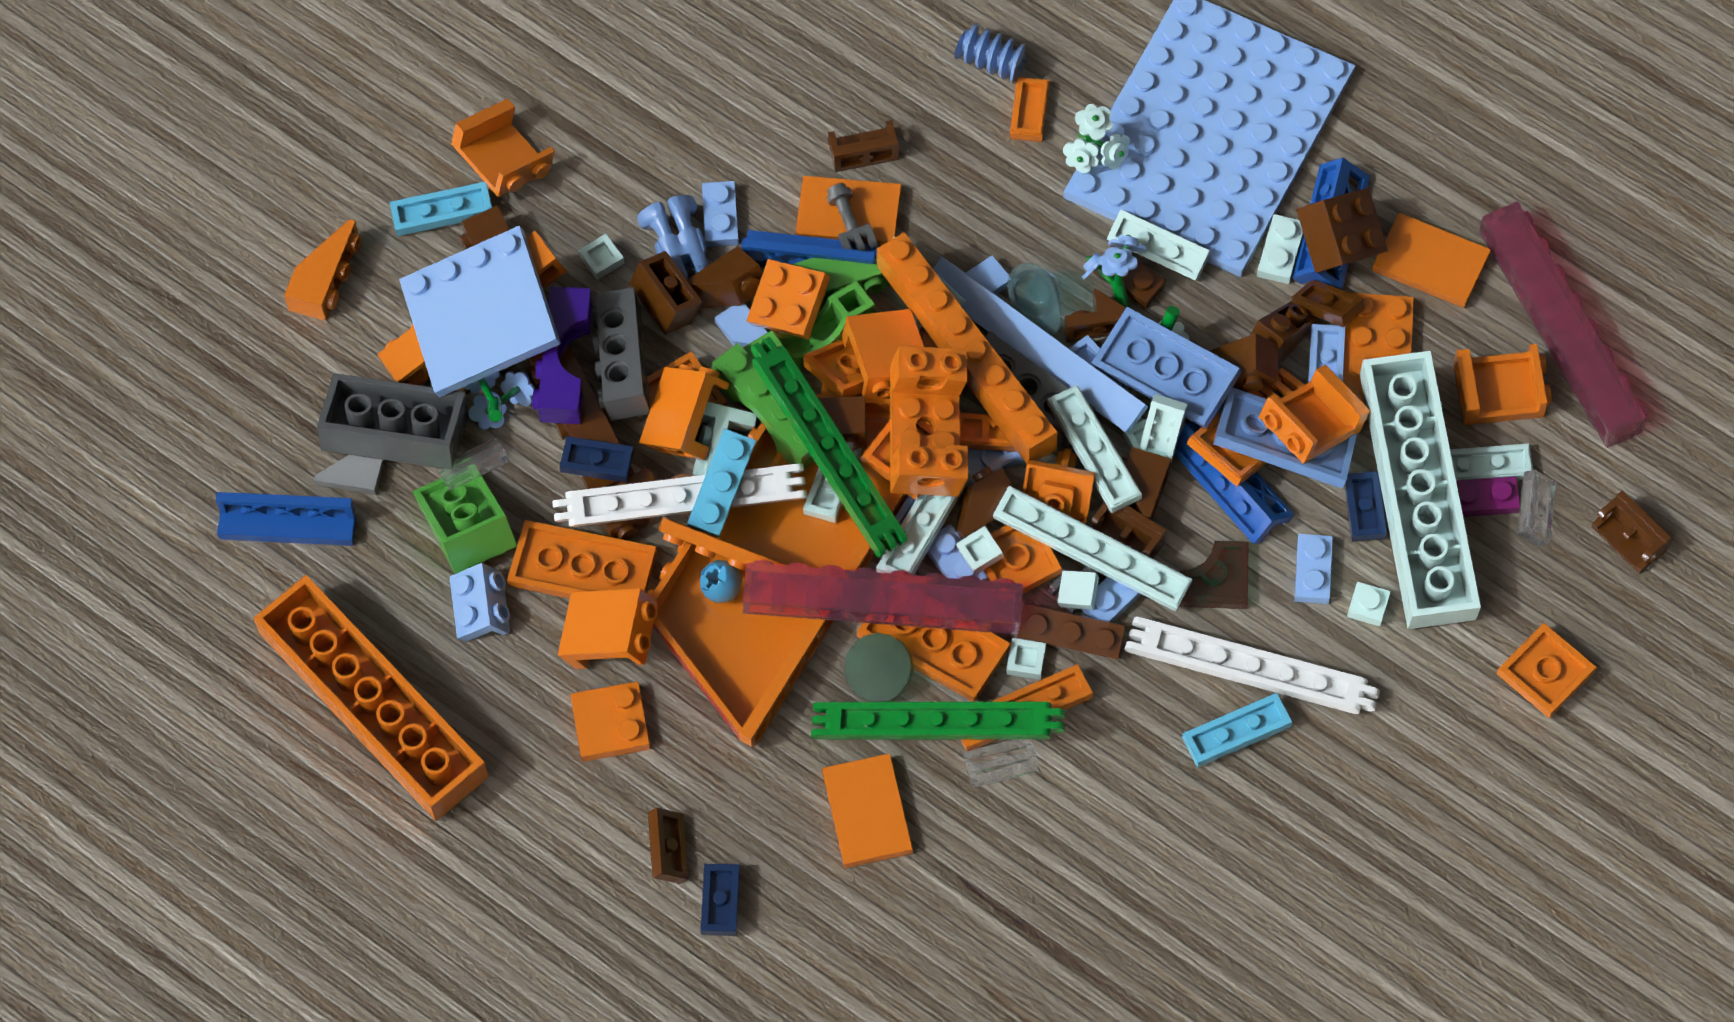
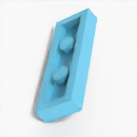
[389,182,492,236]
[687,429,756,538]
[1182,693,1292,768]

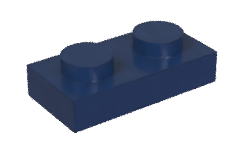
[559,436,634,483]
[1344,471,1387,541]
[700,864,740,936]

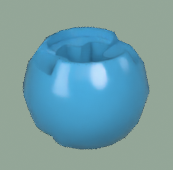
[700,560,742,603]

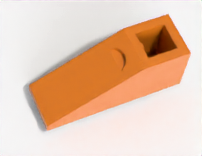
[284,219,362,321]

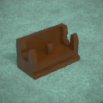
[828,120,899,172]
[1591,490,1671,574]
[1090,502,1166,559]

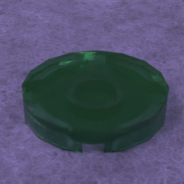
[844,633,914,702]

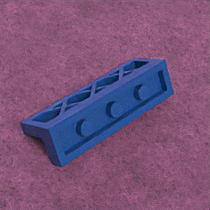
[1292,157,1370,290]
[741,230,879,267]
[1174,422,1294,544]
[216,492,357,546]

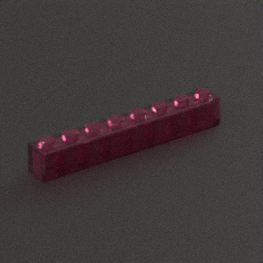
[1479,201,1647,448]
[742,560,1023,635]

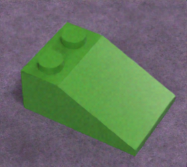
[413,464,517,574]

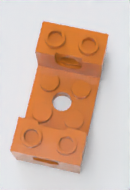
[890,345,968,497]

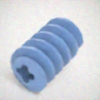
[954,23,1026,84]

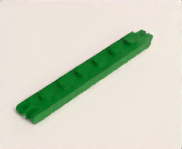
[751,337,908,557]
[811,702,1066,740]

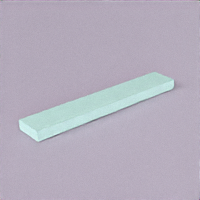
[993,486,1192,612]

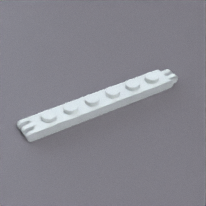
[552,463,807,527]
[1125,617,1380,714]

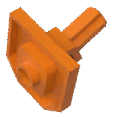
[1023,448,1095,524]

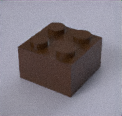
[1296,187,1388,273]

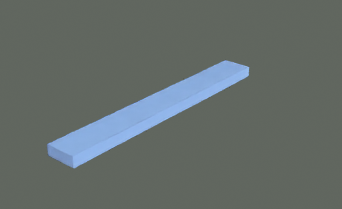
[933,257,1148,434]

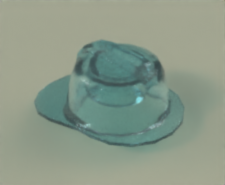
[1007,263,1062,337]

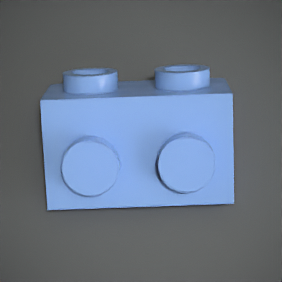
[450,563,510,642]

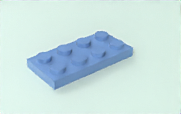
[1092,307,1242,429]
[1213,388,1357,489]

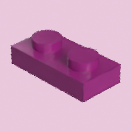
[1456,477,1520,517]

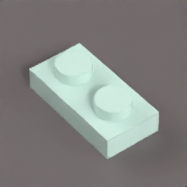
[1257,214,1303,284]

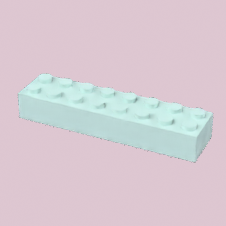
[1359,351,1481,629]

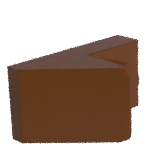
[1064,288,1126,342]

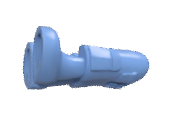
[637,195,708,280]

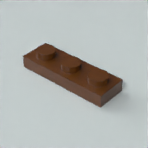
[1017,603,1126,660]

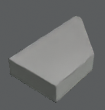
[314,455,384,495]

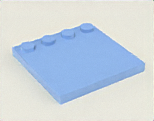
[399,226,561,398]

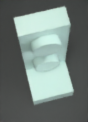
[1139,394,1187,462]
[693,402,757,476]

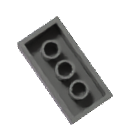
[317,373,468,470]

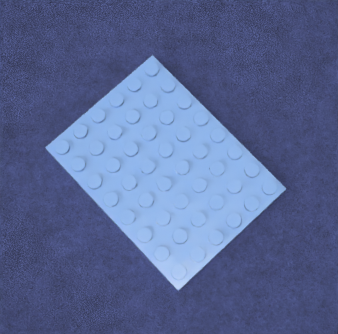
[1063,0,1355,277]

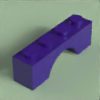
[532,287,593,424]

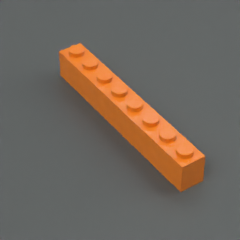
[876,232,1057,464]

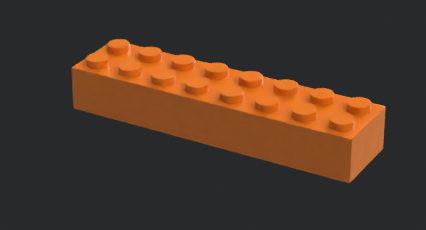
[253,575,489,821]

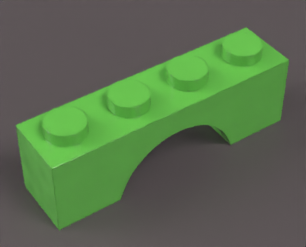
[744,280,875,369]
[712,343,815,474]

